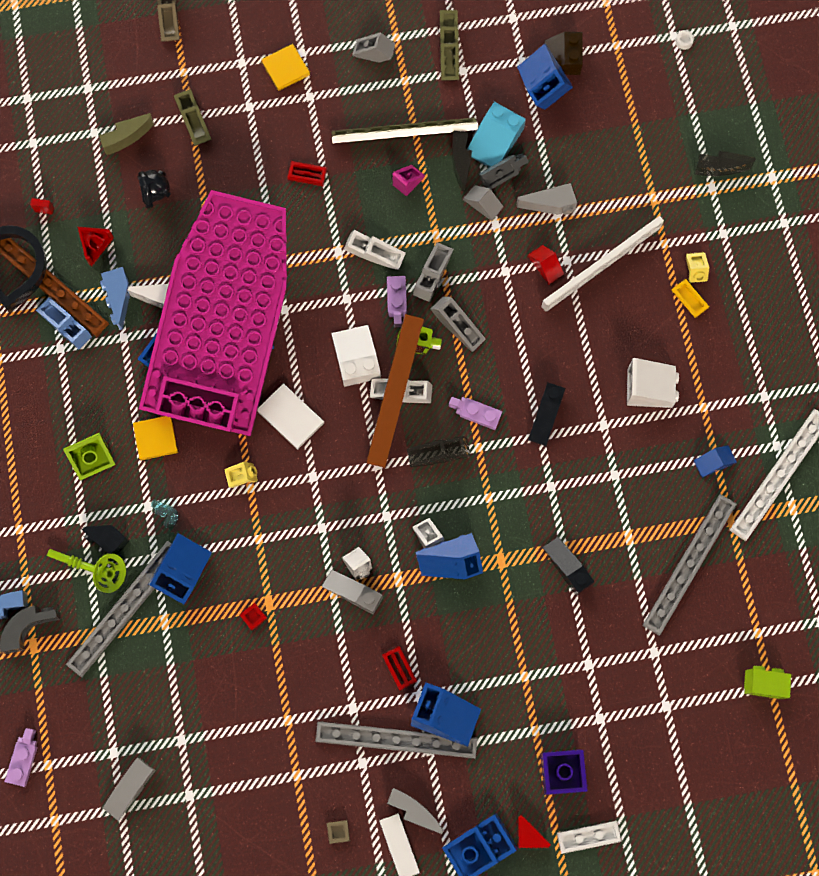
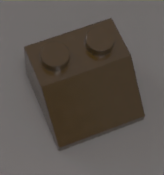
[545,32,583,75]

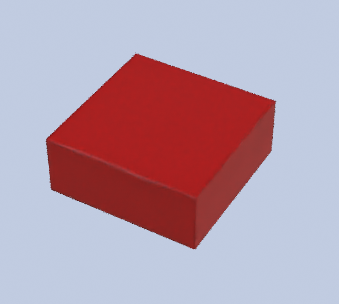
[30,198,54,215]
[239,603,267,631]

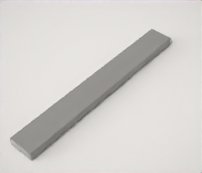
[642,494,736,636]
[66,541,172,677]
[315,722,477,759]

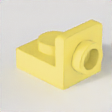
[686,252,709,283]
[225,462,258,488]

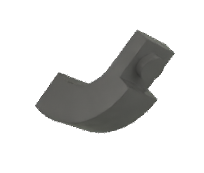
[0,605,61,654]

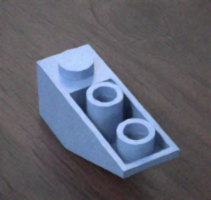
[100,267,130,330]

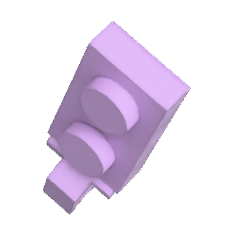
[387,276,407,327]
[449,397,502,430]
[5,728,38,787]

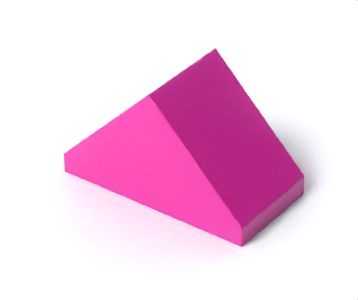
[392,165,425,196]

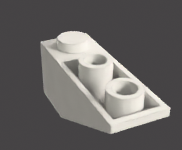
[342,547,372,580]

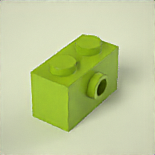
[744,666,791,699]

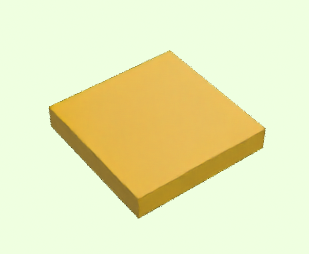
[261,44,310,91]
[133,416,178,461]

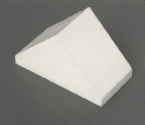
[413,518,444,548]

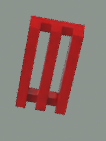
[287,161,327,187]
[382,646,417,691]

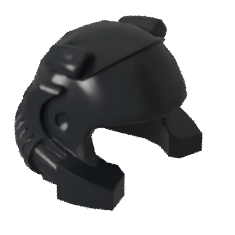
[137,170,171,209]

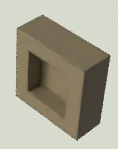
[327,820,350,844]

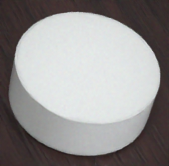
[675,30,694,50]

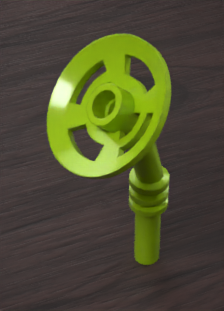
[47,549,126,593]

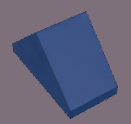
[694,445,737,478]

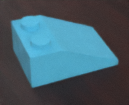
[465,102,526,168]

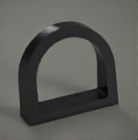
[0,225,47,313]

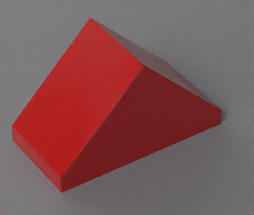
[528,245,564,285]
[517,815,551,848]

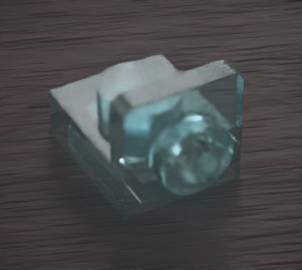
[151,499,179,529]

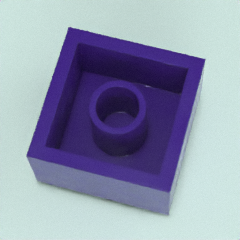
[541,750,587,795]

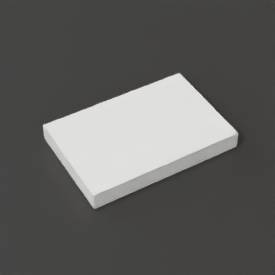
[257,383,324,450]

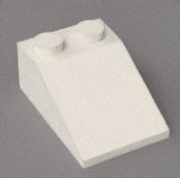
[332,325,381,387]

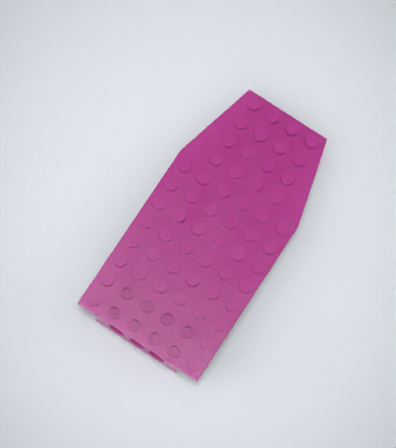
[139,190,287,436]

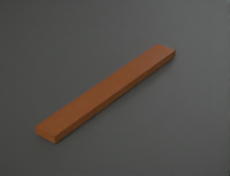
[0,238,109,337]
[366,314,424,468]

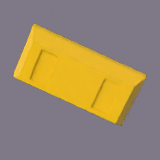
[671,279,710,318]

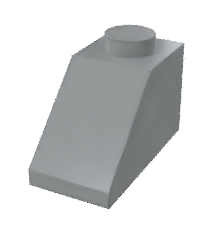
[352,32,396,62]

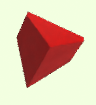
[78,227,114,266]

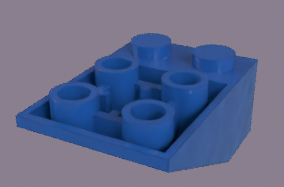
[517,44,573,110]
[148,533,212,604]
[416,533,483,579]
[411,682,481,747]

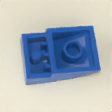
[442,813,518,876]

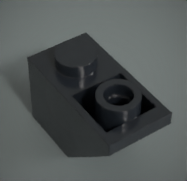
[82,525,129,555]

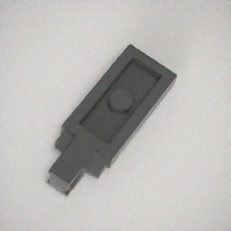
[479,154,529,189]

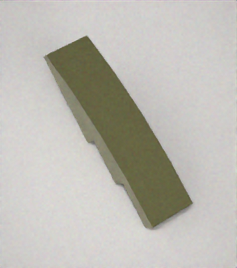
[440,10,459,80]

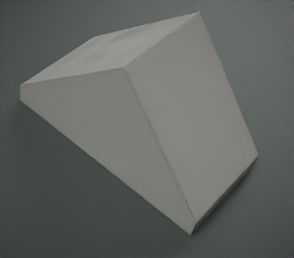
[463,185,503,221]

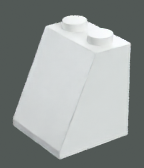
[627,358,679,408]

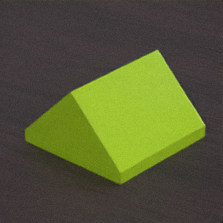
[63,433,115,481]

